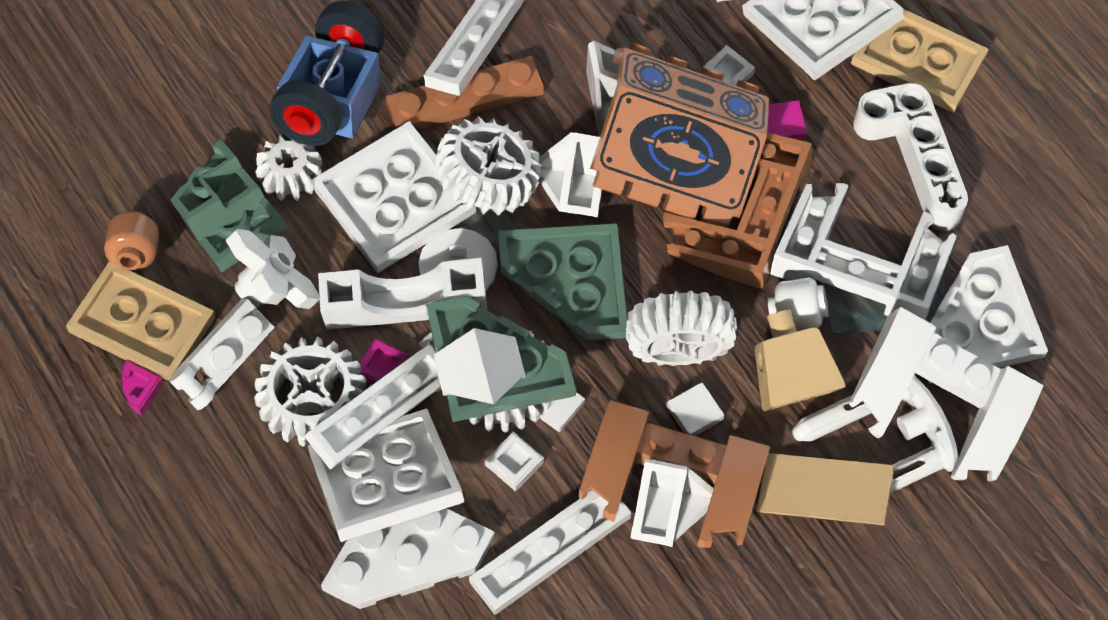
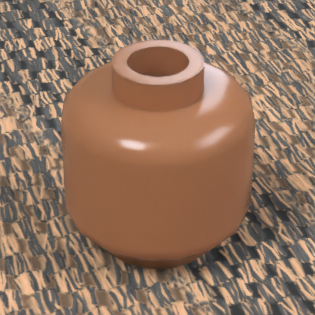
[104,211,159,271]

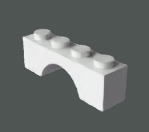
[318,258,487,330]

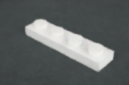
[424,0,525,96]
[304,344,441,470]
[469,490,631,615]

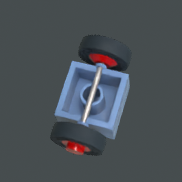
[269,1,385,146]

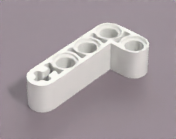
[853,83,968,232]

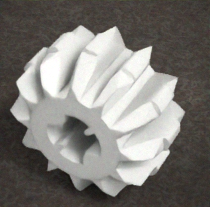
[255,134,322,202]

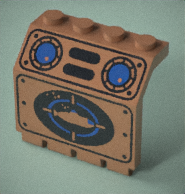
[590,43,769,228]

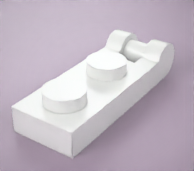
[169,299,275,410]

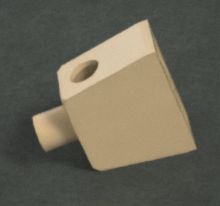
[755,309,846,412]

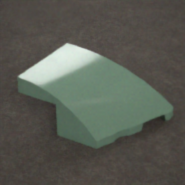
[170,139,288,272]

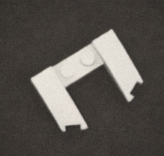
[770,183,957,320]
[849,307,1044,481]

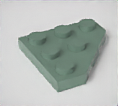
[498,223,627,341]
[426,296,576,422]

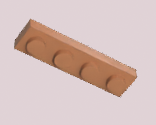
[385,56,544,130]

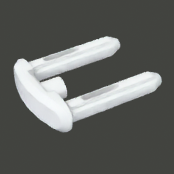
[792,375,958,493]

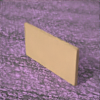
[757,453,895,525]

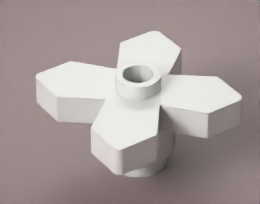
[226,229,320,309]

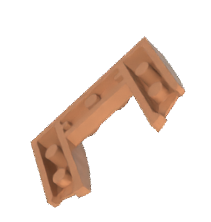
[663,132,813,290]
[578,400,770,548]

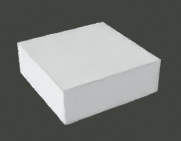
[701,45,755,86]
[667,383,724,436]
[536,392,585,433]
[485,432,544,491]

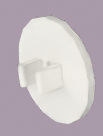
[418,228,498,291]

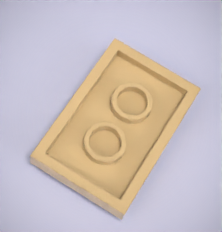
[851,9,989,113]
[66,261,216,381]

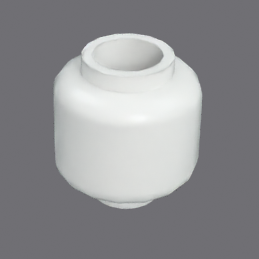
[768,277,829,331]

